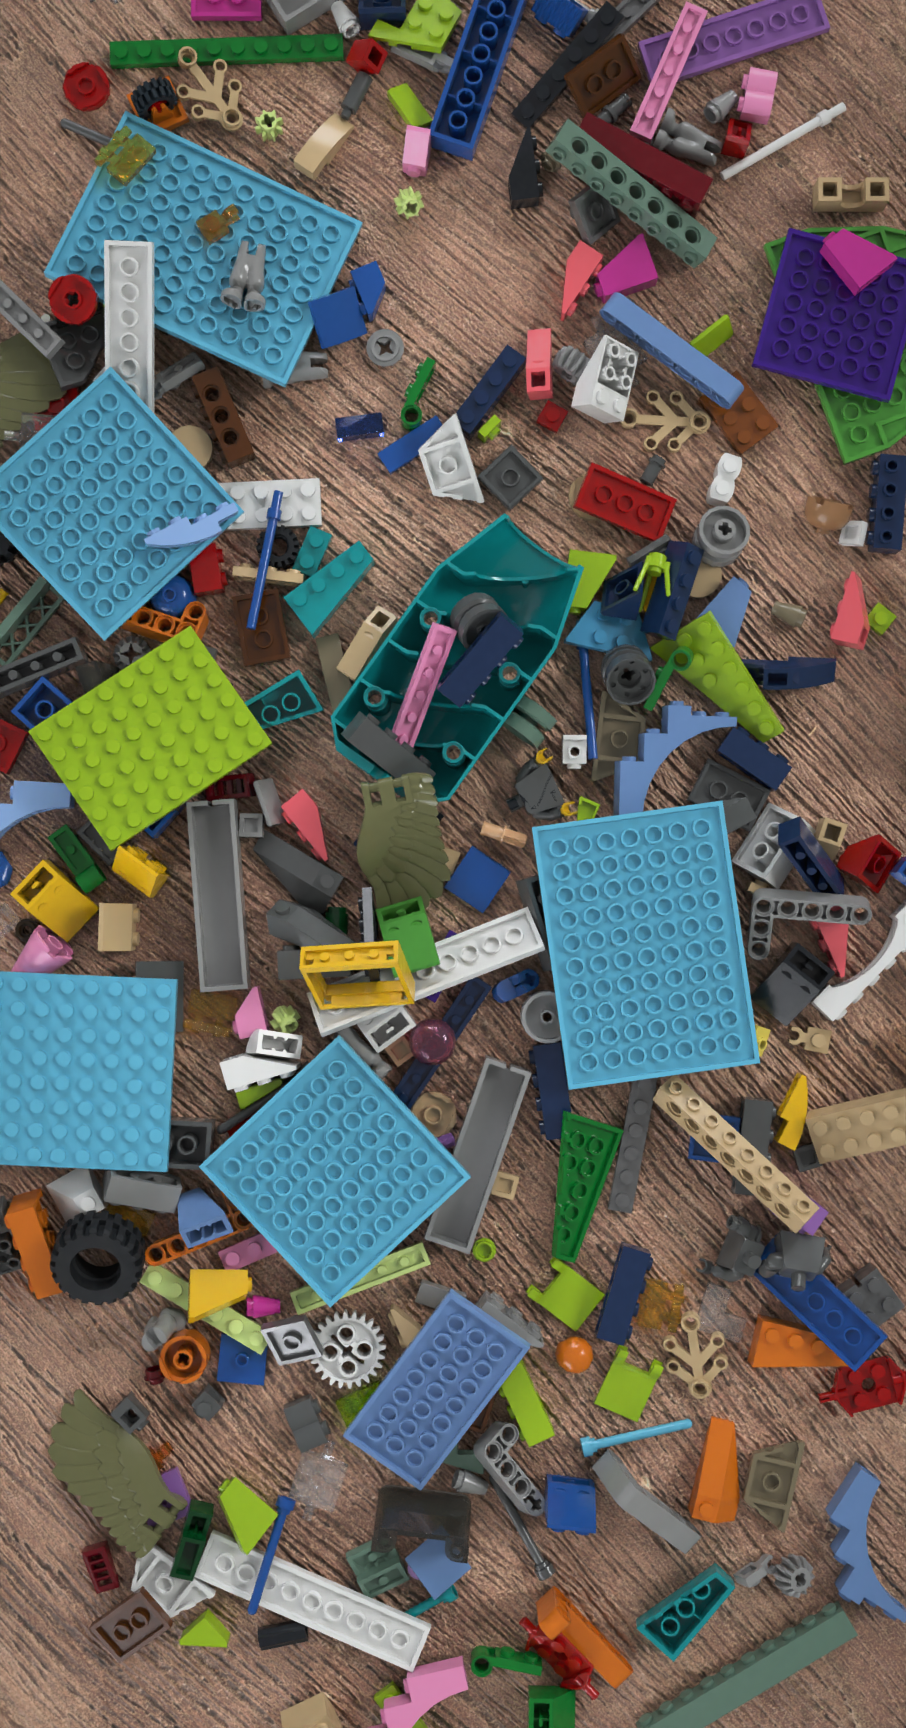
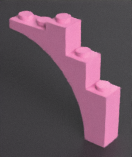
[367,1656,468,1728]

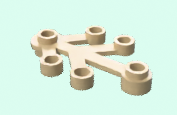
[176,46,243,132]
[620,390,711,453]
[663,1311,728,1399]

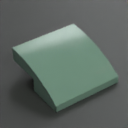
[346,1532,410,1598]

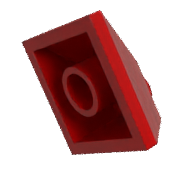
[836,834,902,894]

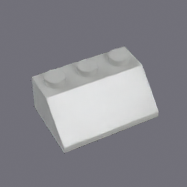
[731,803,816,889]

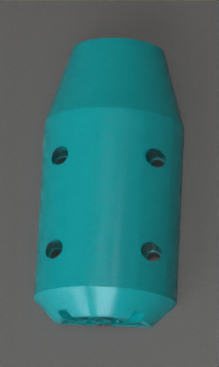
[331,513,584,802]

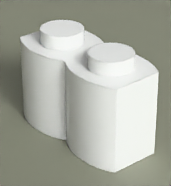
[706,452,742,507]

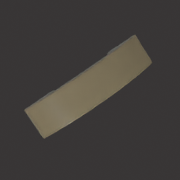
[315,633,351,712]

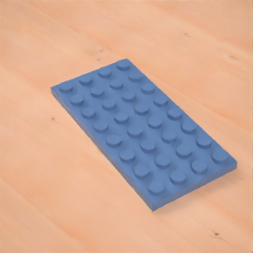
[343,1289,531,1491]

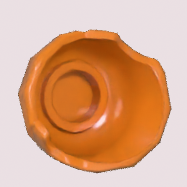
[555,1336,594,1374]

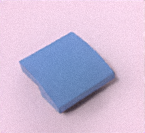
[405,1527,471,1600]

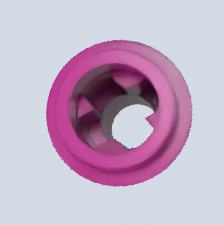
[246,1295,280,1319]

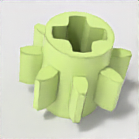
[255,110,283,142]
[394,186,424,219]
[270,1005,301,1034]

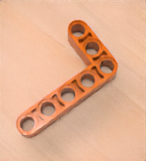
[145,1190,253,1266]
[536,1586,634,1689]

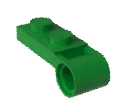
[401,357,436,431]
[643,646,694,712]
[47,824,107,894]
[471,1645,543,1677]

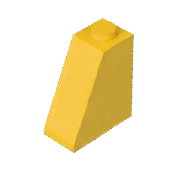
[188,1269,252,1323]

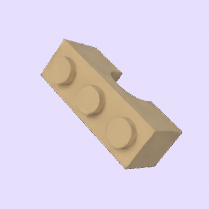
[812,177,889,212]

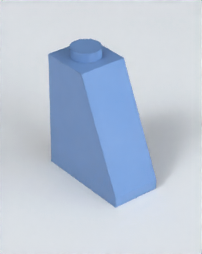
[697,576,751,647]
[177,1187,233,1249]

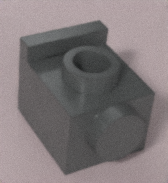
[191,1383,225,1422]
[110,1391,150,1434]

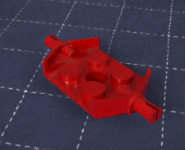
[818,1355,906,1417]
[519,1616,599,1701]

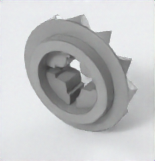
[366,329,404,368]
[113,636,151,670]

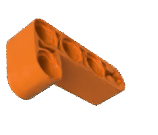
[120,601,209,643]

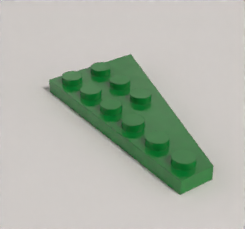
[551,1110,624,1263]

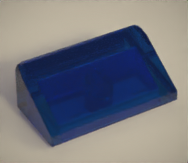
[335,412,384,442]

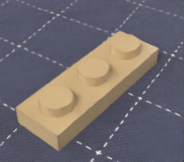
[232,563,305,587]

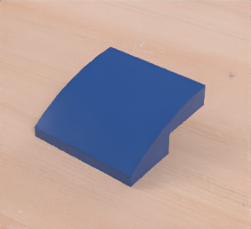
[308,286,367,349]
[444,846,511,913]

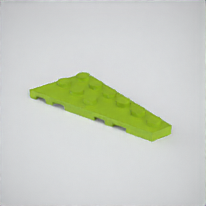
[650,610,785,743]

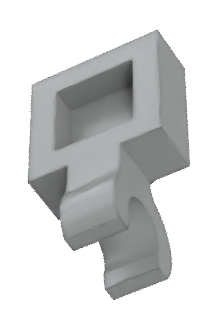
[733,1553,778,1588]

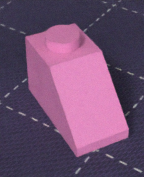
[402,125,431,177]
[232,985,270,1039]

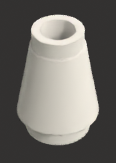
[331,0,361,39]

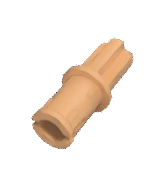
[480,821,527,848]

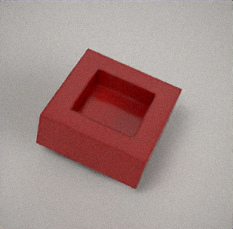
[536,400,569,434]

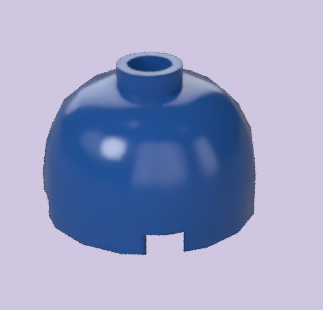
[150,575,197,619]

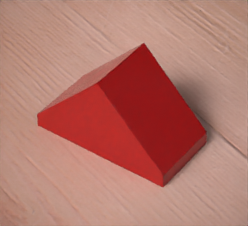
[721,118,752,159]

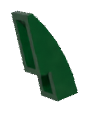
[170,1499,214,1582]

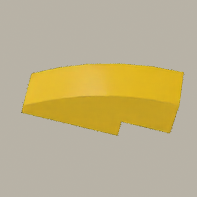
[774,1072,808,1151]

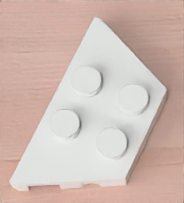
[418,413,485,503]
[131,1545,216,1618]

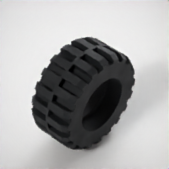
[50,1210,146,1305]

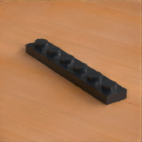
[511,1,625,129]

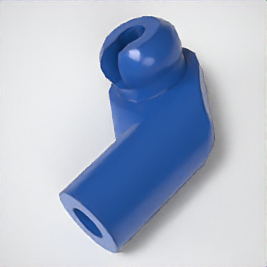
[0,851,13,888]

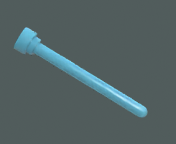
[580,1419,692,1457]

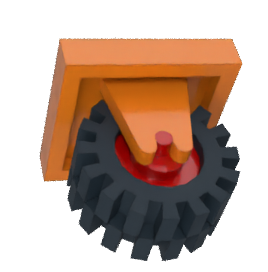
[126,76,189,131]

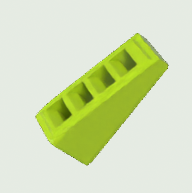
[236,1077,285,1110]

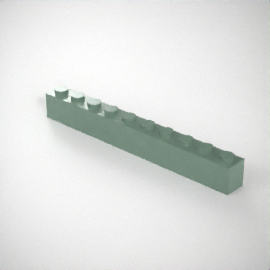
[636,1601,858,1728]

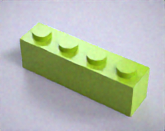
[498,1359,555,1447]

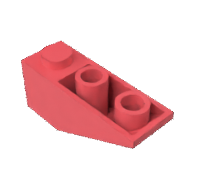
[560,240,604,321]
[526,328,553,400]
[830,571,870,650]
[281,789,329,862]
[808,906,849,978]

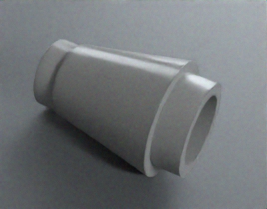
[704,90,738,124]
[452,1469,489,1496]

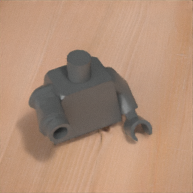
[696,1215,765,1282]
[759,1230,832,1291]

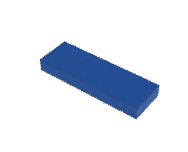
[377,416,442,475]

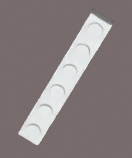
[810,899,906,1021]

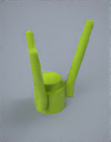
[633,552,671,612]

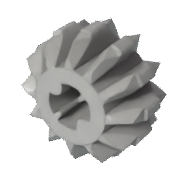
[552,346,590,385]
[773,1553,815,1598]

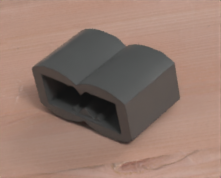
[283,1393,331,1453]

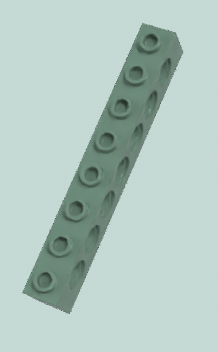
[546,118,718,269]

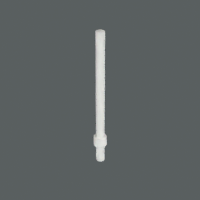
[720,102,846,181]

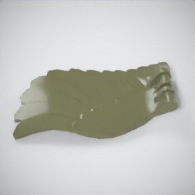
[0,314,67,448]
[356,772,451,924]
[48,1389,188,1558]

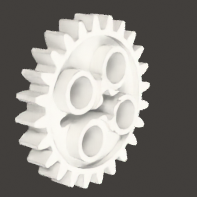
[311,1309,386,1389]

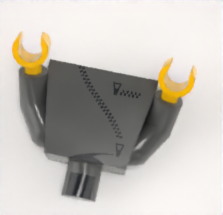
[506,748,578,821]

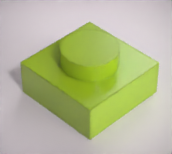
[478,414,501,444]
[868,602,897,636]

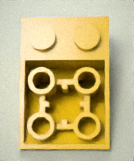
[112,845,170,898]
[10,860,99,943]

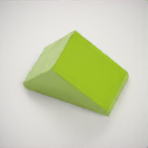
[179,1608,230,1648]

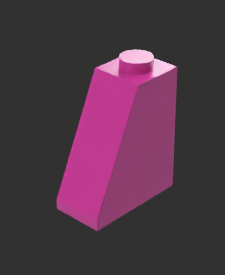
[819,228,898,296]
[593,233,658,304]

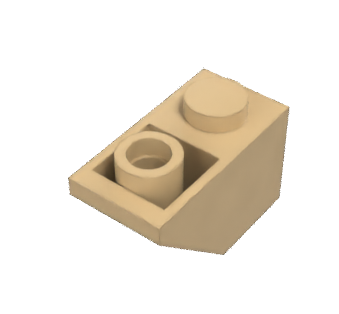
[814,817,848,862]

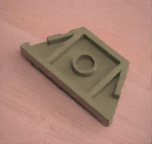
[590,691,646,782]
[742,1440,805,1533]

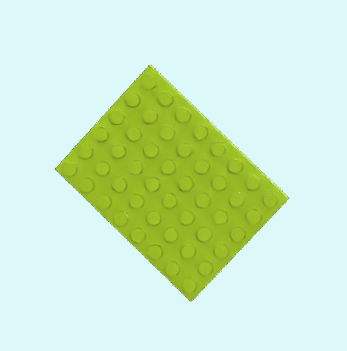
[28,626,272,852]

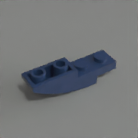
[741,657,836,690]

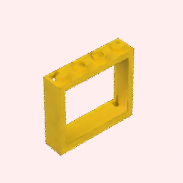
[299,940,415,1010]

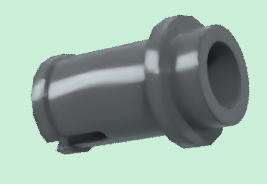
[639,454,666,487]

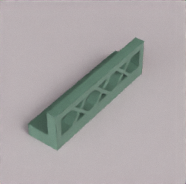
[0,576,65,666]

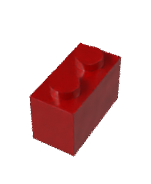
[190,542,228,597]

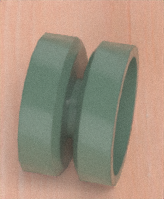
[502,695,557,749]

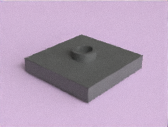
[477,444,544,512]

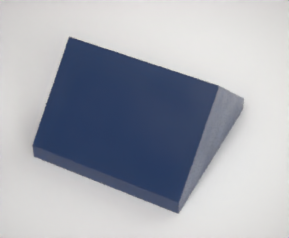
[358,0,406,31]
[600,561,644,621]

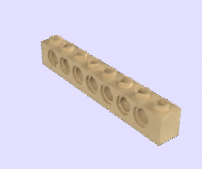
[653,1075,819,1234]

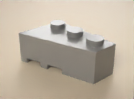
[102,1169,182,1214]

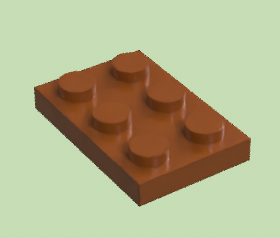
[698,370,779,456]

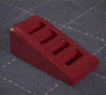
[205,773,256,801]
[81,1540,120,1594]

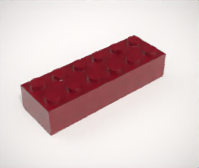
[579,112,713,219]

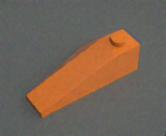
[688,1416,740,1523]

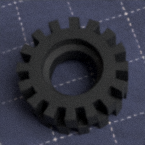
[256,525,300,570]

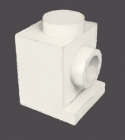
[562,735,587,769]

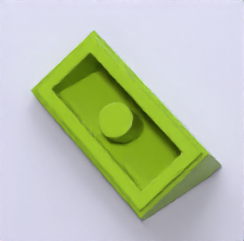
[387,83,433,128]
[689,314,733,357]

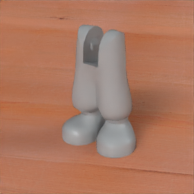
[653,107,723,167]
[220,240,266,312]
[263,351,328,389]
[333,1026,392,1080]
[142,1307,187,1351]

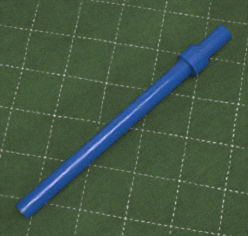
[246,490,283,630]
[576,620,598,760]

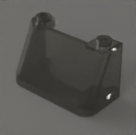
[371,1484,471,1563]

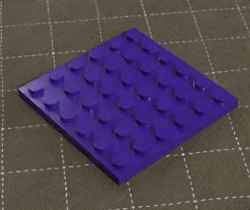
[751,228,906,403]

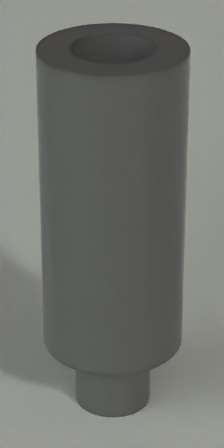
[340,71,373,120]

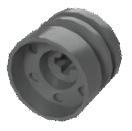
[600,644,656,705]

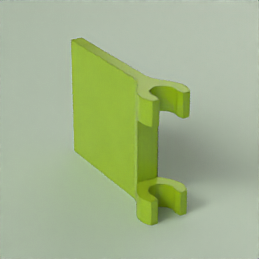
[526,1256,605,1332]
[594,1345,664,1422]

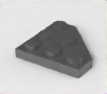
[46,306,105,392]

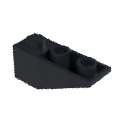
[508,127,543,210]

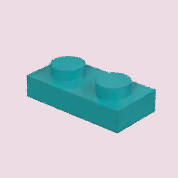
[292,526,333,577]

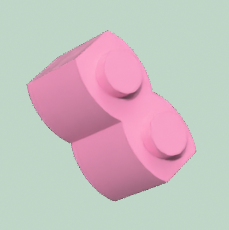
[736,67,778,125]

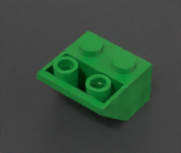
[527,1685,576,1728]

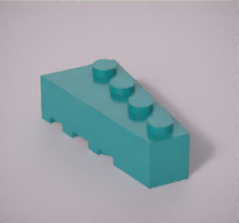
[284,541,375,639]
[244,670,324,729]
[636,1563,735,1662]

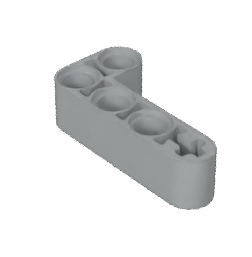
[473,1421,545,1516]

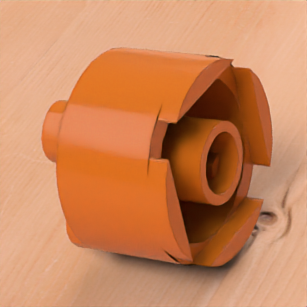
[159,1329,211,1384]

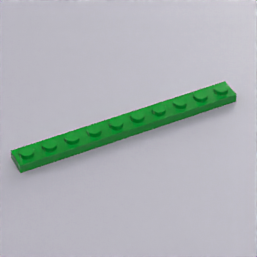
[109,33,344,69]

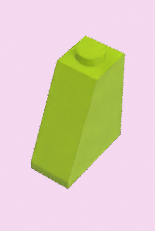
[567,549,617,615]
[217,1477,278,1555]

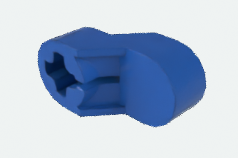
[492,969,539,1003]

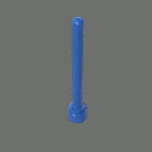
[247,1495,296,1615]

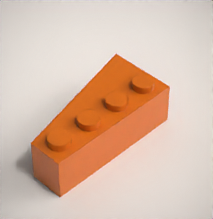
[4,1188,63,1300]
[747,1314,848,1367]

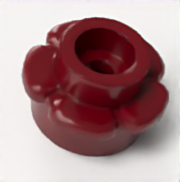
[144,1365,165,1385]

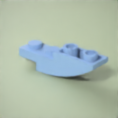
[144,502,239,548]

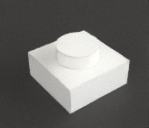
[838,521,868,547]

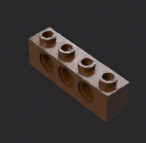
[191,366,256,469]

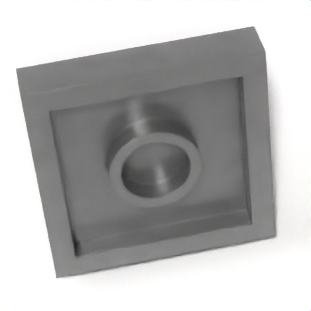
[568,185,621,245]
[260,1314,324,1366]

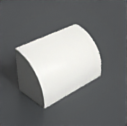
[245,1029,303,1060]

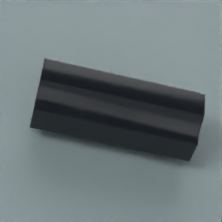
[258,1620,309,1651]

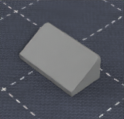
[253,778,287,827]
[415,1279,467,1309]

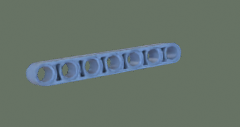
[599,292,744,409]

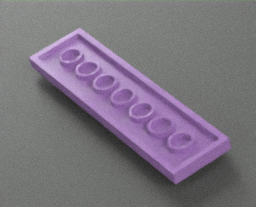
[637,0,830,83]

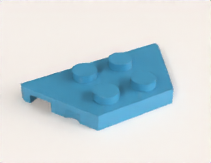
[563,601,652,662]

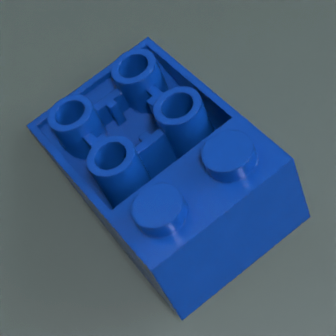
[544,1474,596,1535]

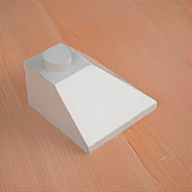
[46,1168,109,1222]

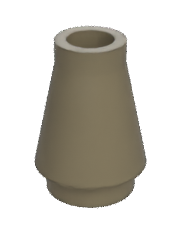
[771,601,808,628]

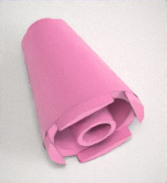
[10,925,74,973]

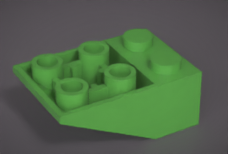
[376,896,440,978]

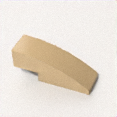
[293,113,354,181]

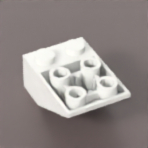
[571,335,639,423]
[357,1006,417,1053]
[220,1052,301,1093]

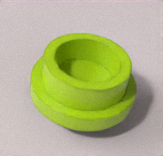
[472,1238,496,1262]

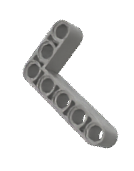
[747,888,872,960]
[592,1449,702,1554]

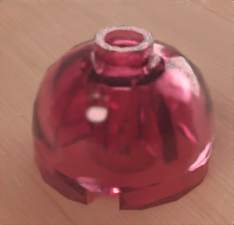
[409,1018,456,1065]

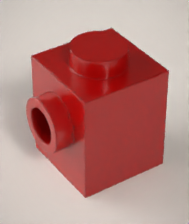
[346,38,388,75]

